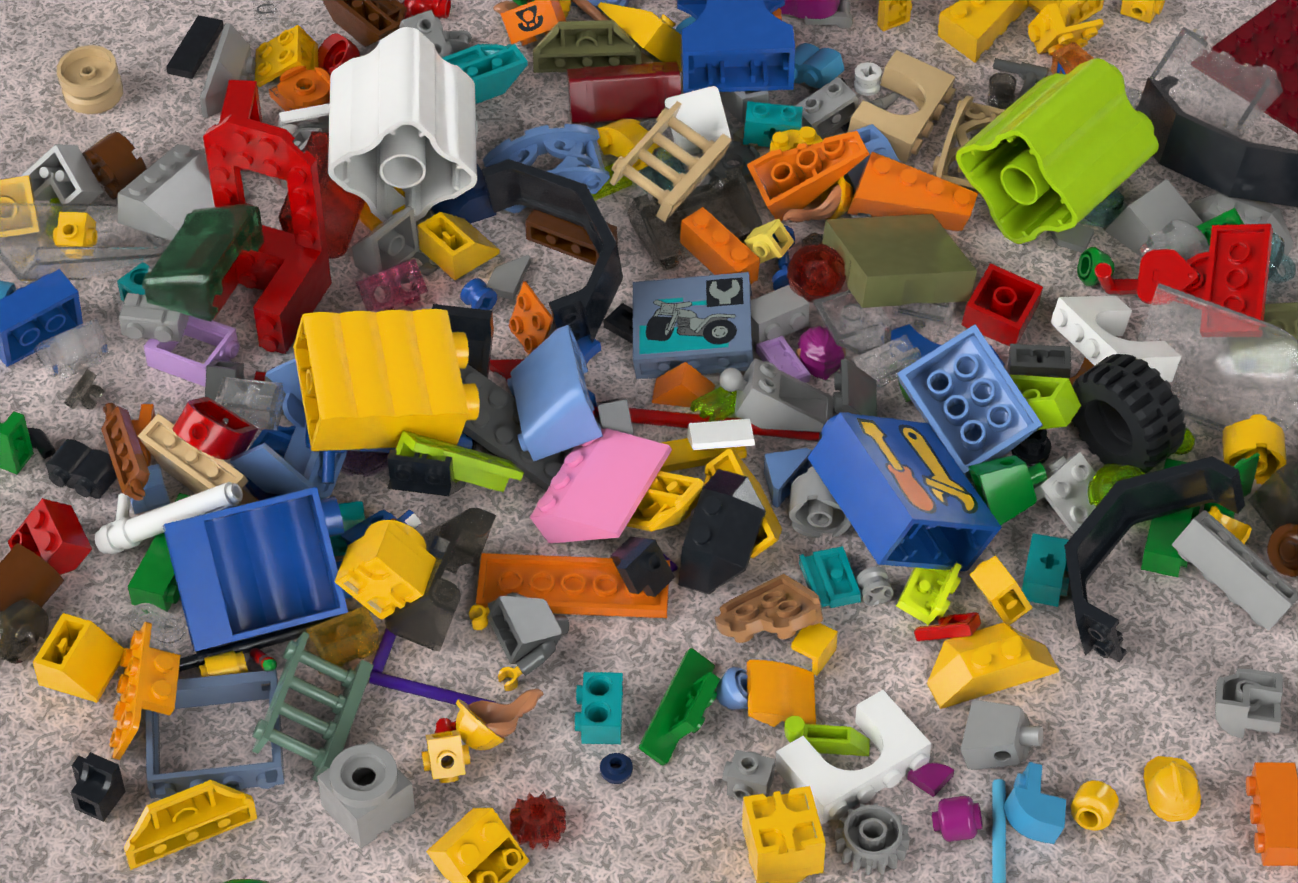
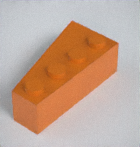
[847,152,978,231]

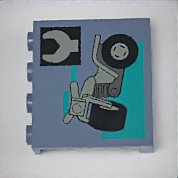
[633,272,754,379]

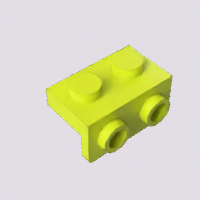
[896,562,962,625]

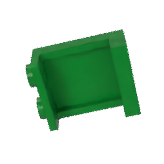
[0,411,34,475]

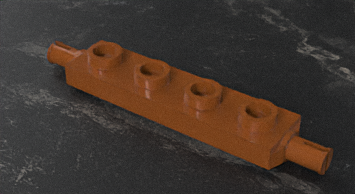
[101,403,150,501]

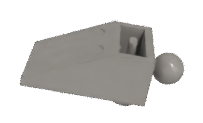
[719,358,833,432]

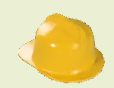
[1143,756,1201,822]

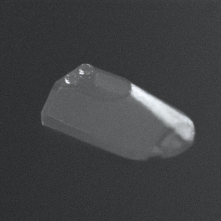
[0,203,179,284]
[1137,284,1298,432]

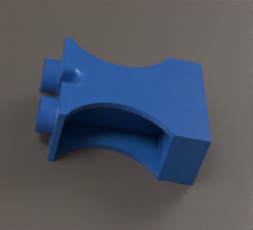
[677,0,795,93]

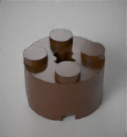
[82,131,147,200]

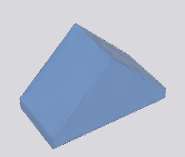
[764,448,812,508]

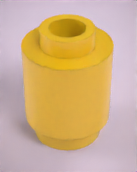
[199,650,248,677]

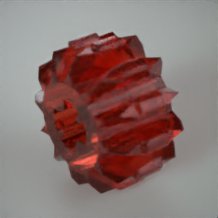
[509,791,566,850]

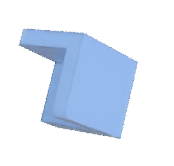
[130,464,170,514]

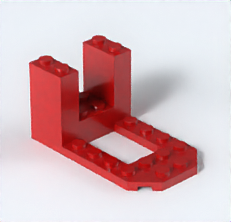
[173,114,332,354]

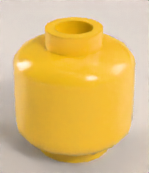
[1071,780,1119,831]

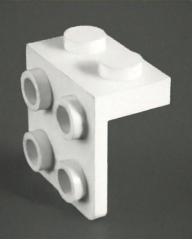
[665,86,731,155]
[1033,452,1109,534]

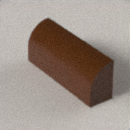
[0,543,64,657]

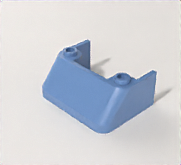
[230,358,348,500]

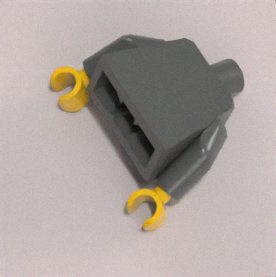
[469,592,570,691]

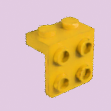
[1028,3,1104,56]

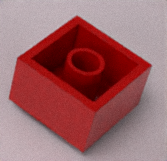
[961,263,1044,346]

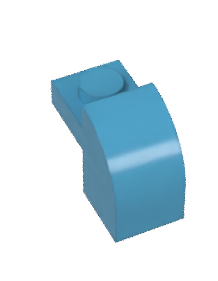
[1004,762,1066,844]

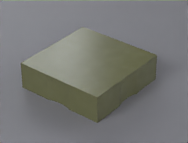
[821,214,977,308]

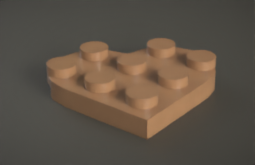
[714,574,823,643]

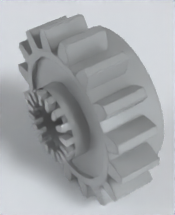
[835,803,910,875]

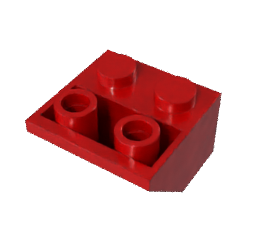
[7,498,92,575]

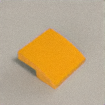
[747,659,816,727]

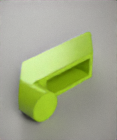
[784,716,870,756]

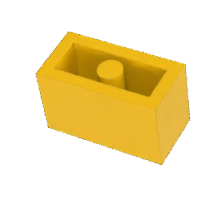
[969,556,1032,625]

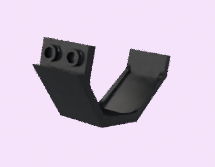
[1137,75,1298,207]
[482,159,623,343]
[387,304,494,497]
[1064,456,1245,662]

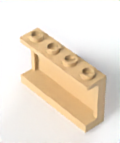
[138,413,259,507]

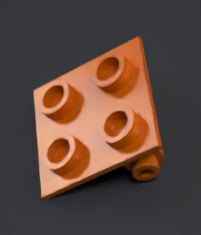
[508,281,554,354]

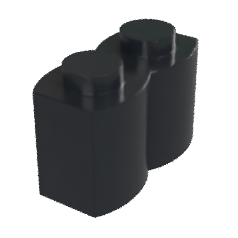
[46,439,117,499]

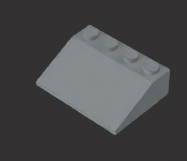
[118,144,250,243]

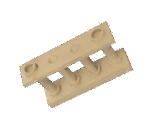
[610,101,732,222]

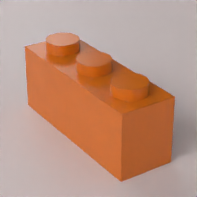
[680,207,760,284]
[1246,762,1298,866]

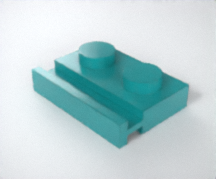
[799,546,861,608]

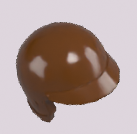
[1267,523,1298,577]

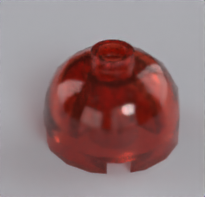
[787,244,846,304]

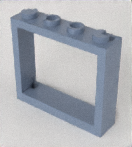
[145,669,285,799]

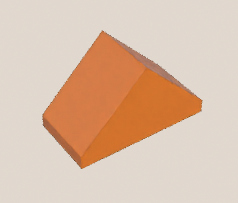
[652,362,715,410]

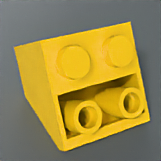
[417,212,500,280]
[33,613,124,703]
[426,808,530,883]

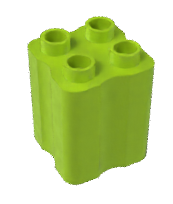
[956,58,1159,244]

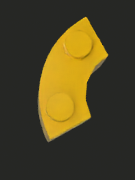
[596,118,671,171]

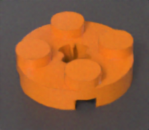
[277,66,330,110]

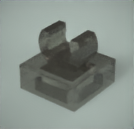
[64,369,104,410]

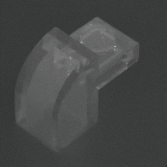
[1139,220,1210,261]

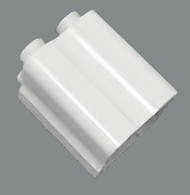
[328,27,477,222]

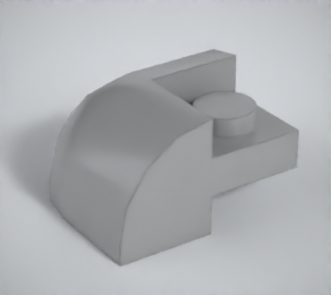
[1215,669,1283,739]

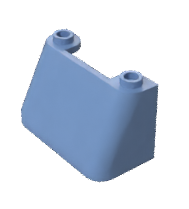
[507,325,603,461]

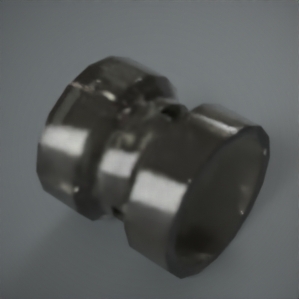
[987,73,1016,110]

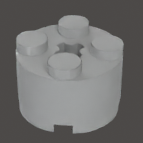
[789,467,851,538]

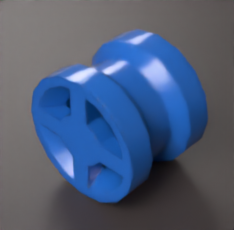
[460,278,497,310]

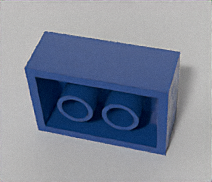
[0,269,83,367]

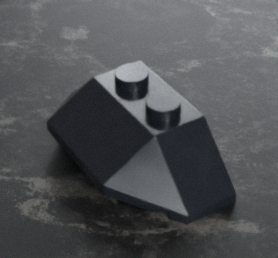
[678,469,766,595]

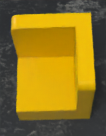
[791,623,838,676]

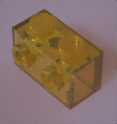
[306,606,379,674]

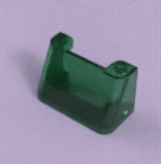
[142,203,264,322]

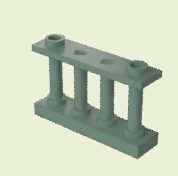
[252,632,374,782]

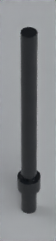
[179,608,361,672]

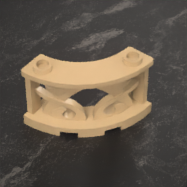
[933,96,1005,188]

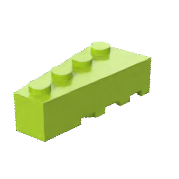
[1009,374,1081,430]

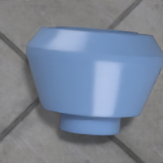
[716,667,748,710]

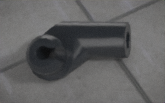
[27,428,56,459]

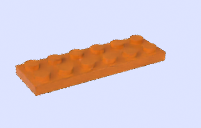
[476,553,670,618]

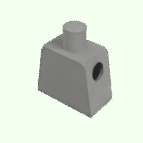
[960,700,1044,770]

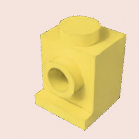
[744,218,795,263]

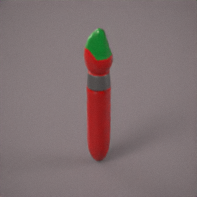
[249,648,277,672]

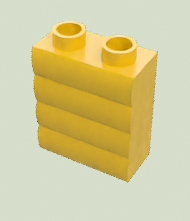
[293,309,479,451]

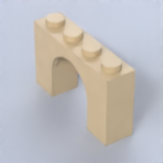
[847,50,956,162]

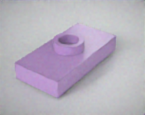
[756,336,811,383]

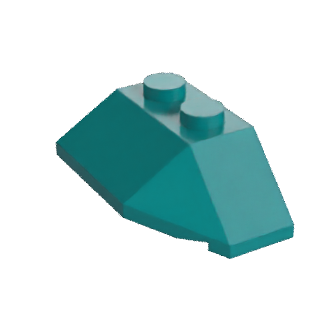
[442,44,528,104]

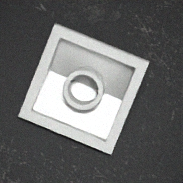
[687,419,755,450]

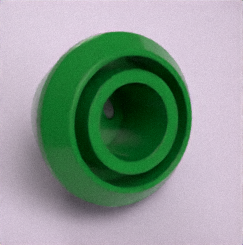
[1077,247,1115,286]

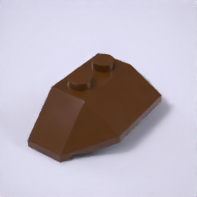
[322,0,407,47]

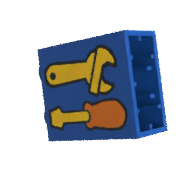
[807,412,1002,572]

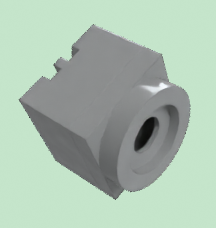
[317,740,415,849]

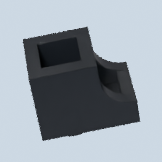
[610,536,675,597]
[71,752,126,822]

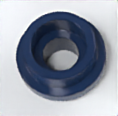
[600,753,633,784]

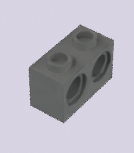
[1007,344,1071,378]

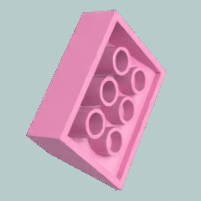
[530,428,672,543]

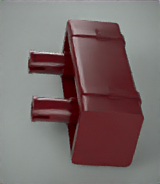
[567,61,681,124]

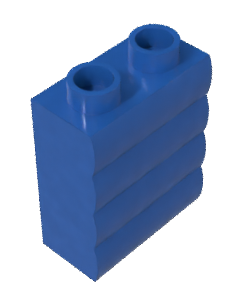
[163,487,352,651]

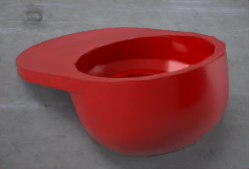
[318,33,360,76]

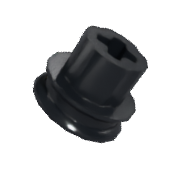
[1011,429,1052,466]

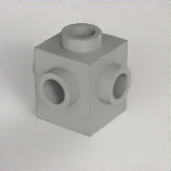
[722,750,775,801]

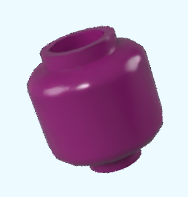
[932,796,983,842]

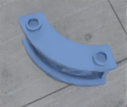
[483,124,610,213]

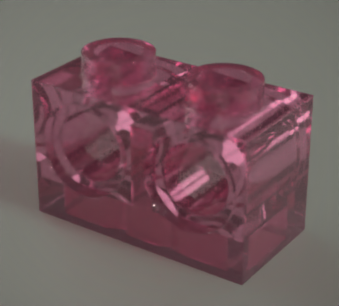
[355,259,428,312]

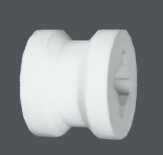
[854,62,882,96]

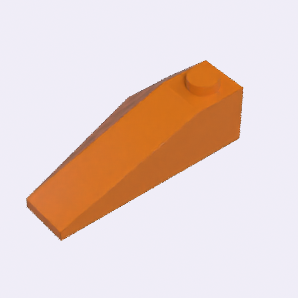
[747,131,870,221]

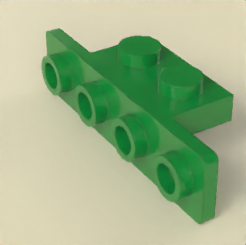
[639,648,720,766]

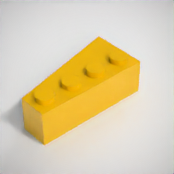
[938,0,1029,63]

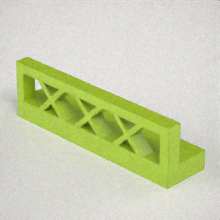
[396,431,524,493]

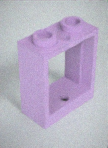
[144,312,240,387]

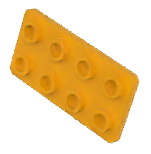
[109,622,181,760]

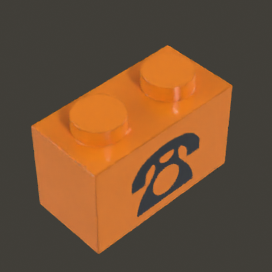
[501,0,566,46]

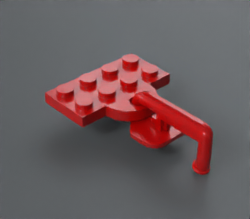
[1094,224,1273,336]

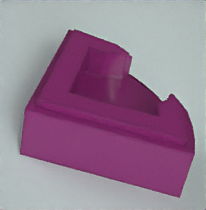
[907,763,954,797]

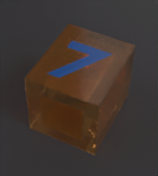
[1051,42,1094,74]

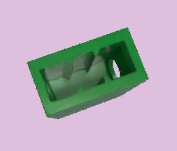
[968,455,1047,525]

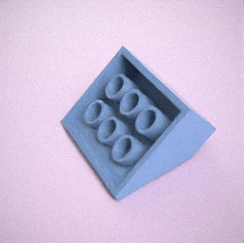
[897,325,1043,480]

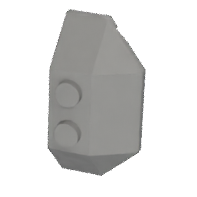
[200,23,256,118]
[1188,192,1294,264]

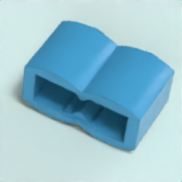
[794,43,845,88]

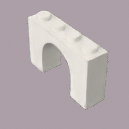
[1050,296,1181,382]
[775,690,931,824]

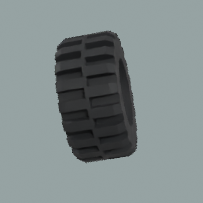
[1072,354,1186,475]

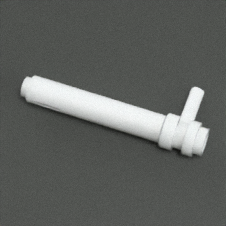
[95,482,243,555]

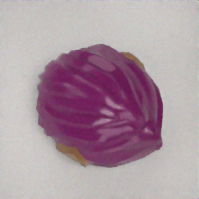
[796,326,846,380]

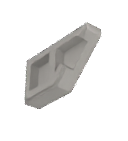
[1050,224,1094,253]
[486,255,531,300]

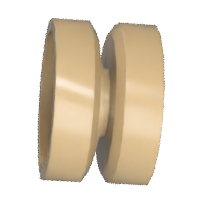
[56,45,123,114]

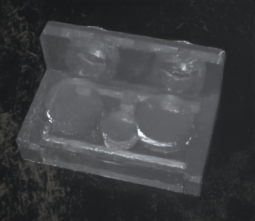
[852,335,921,388]

